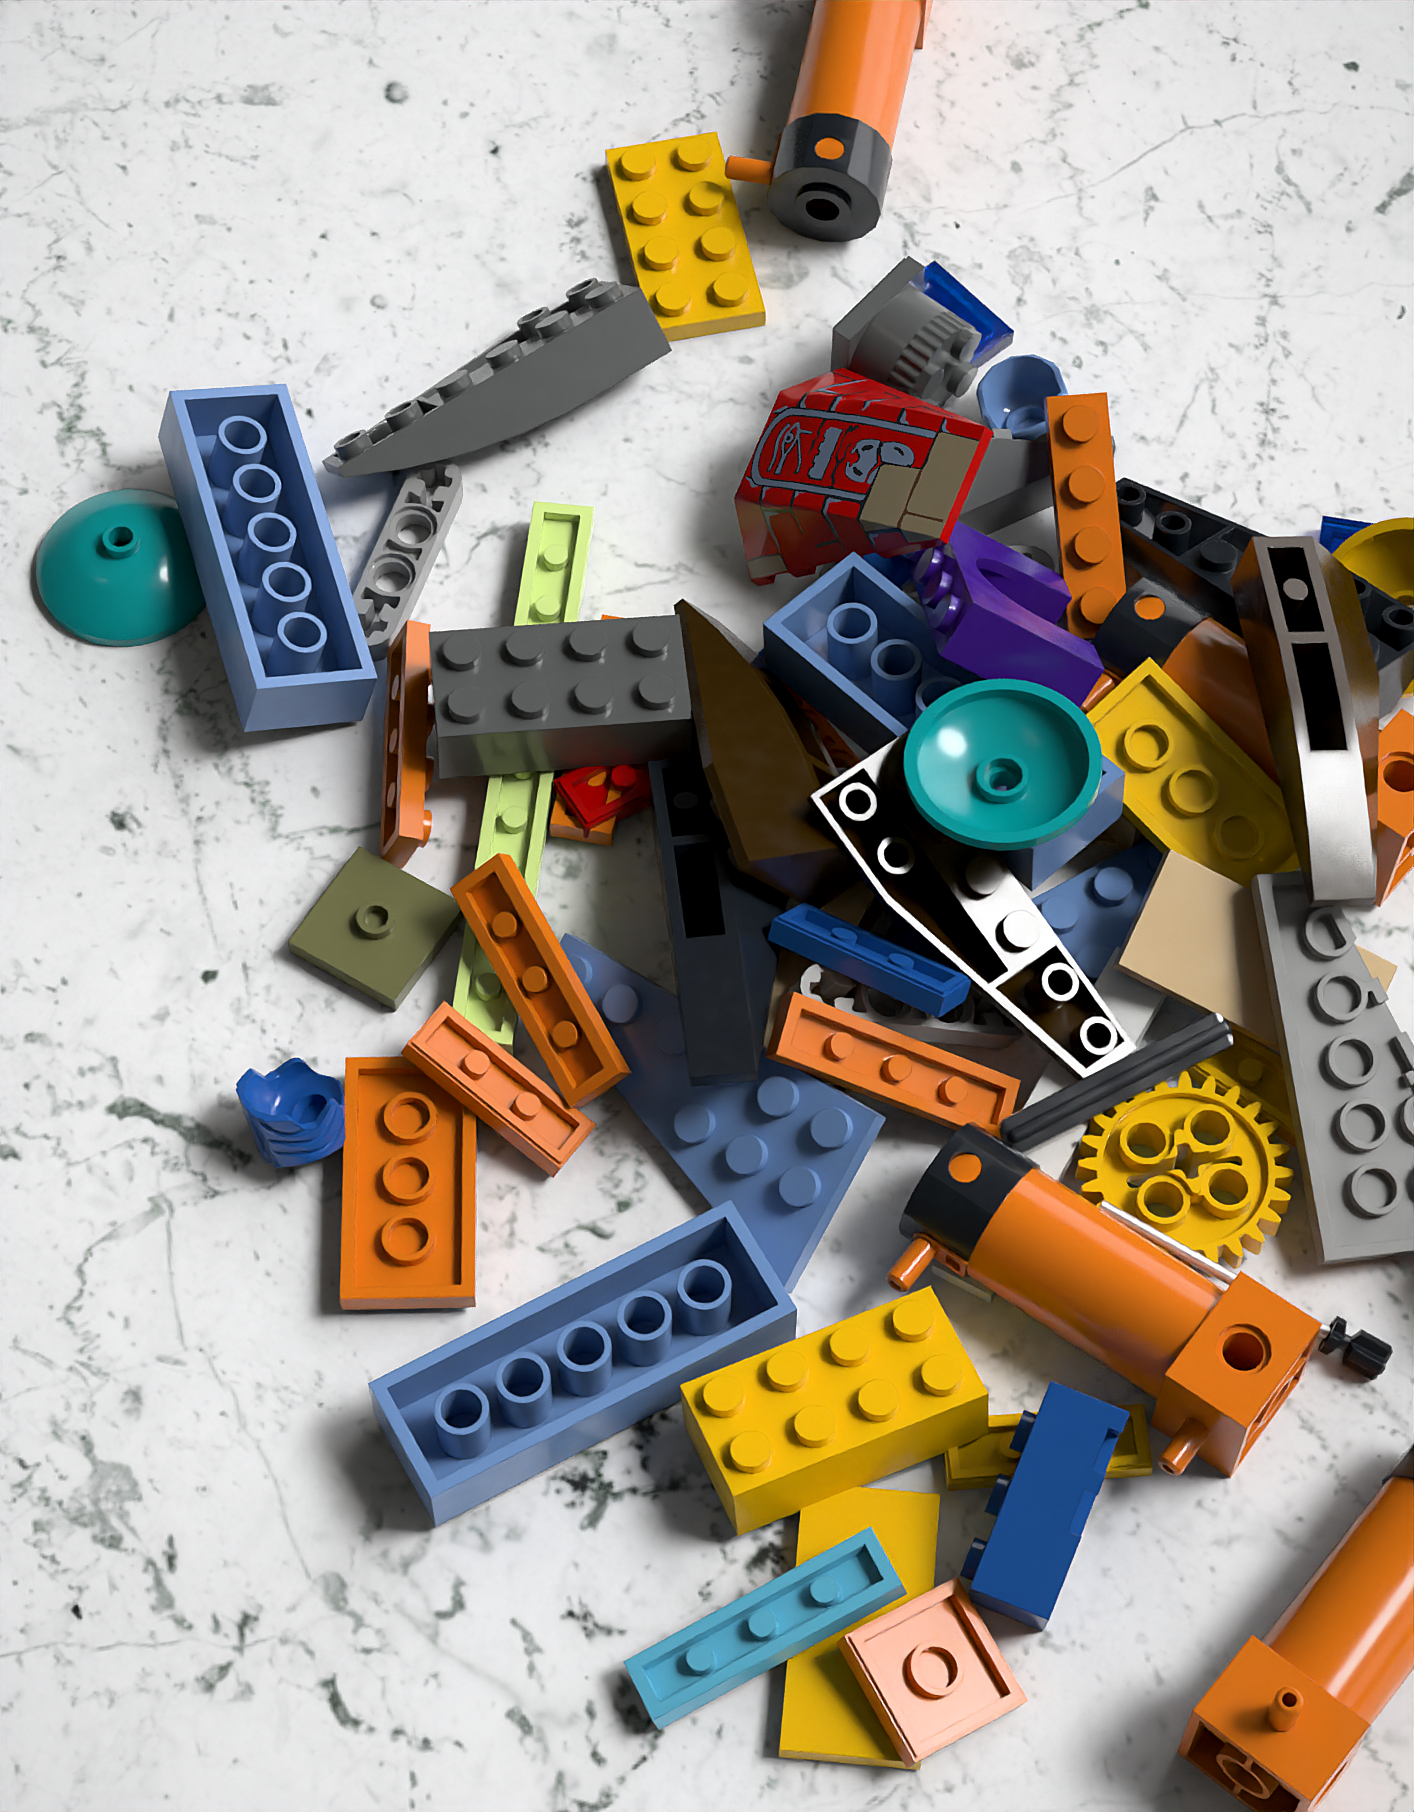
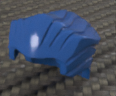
[235,1058,345,1168]

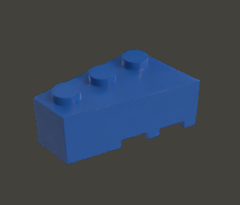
[959,1381,1130,1631]

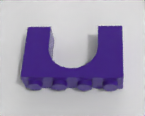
[906,521,1105,708]

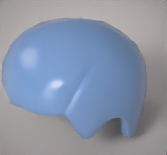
[976,354,1069,440]

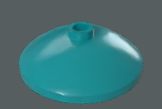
[36,489,206,647]
[904,679,1103,850]

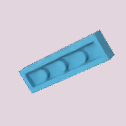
[623,1526,907,1730]

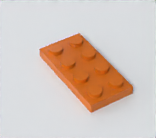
[340,1056,477,1310]

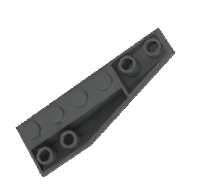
[322,278,672,478]

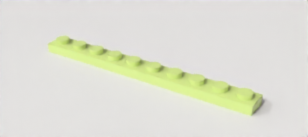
[452,501,594,1056]

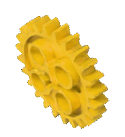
[1076,1071,1294,1278]

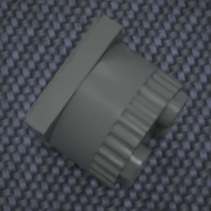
[830,256,982,408]

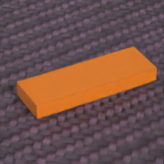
[401,1001,596,1178]

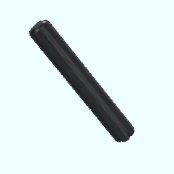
[998,1013,1234,1154]

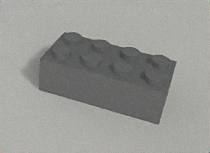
[428,614,693,779]

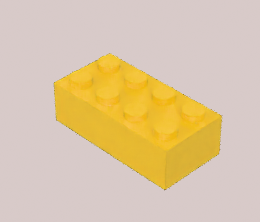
[680,1286,989,1536]

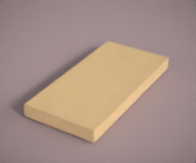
[1112,849,1398,1053]

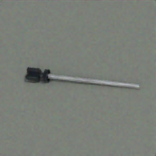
[1099,1200,1393,1381]

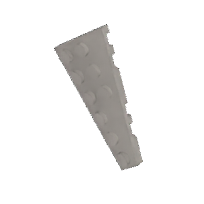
[1250,870,1414,1266]

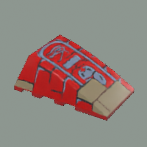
[734,368,994,586]

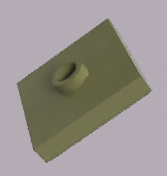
[288,846,465,1011]

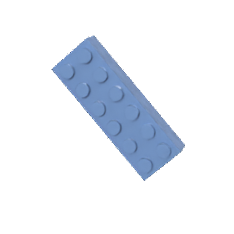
[158,384,378,732]
[763,551,1125,892]
[368,1200,797,1527]

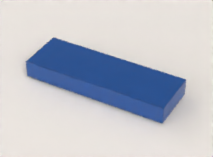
[767,902,972,1018]

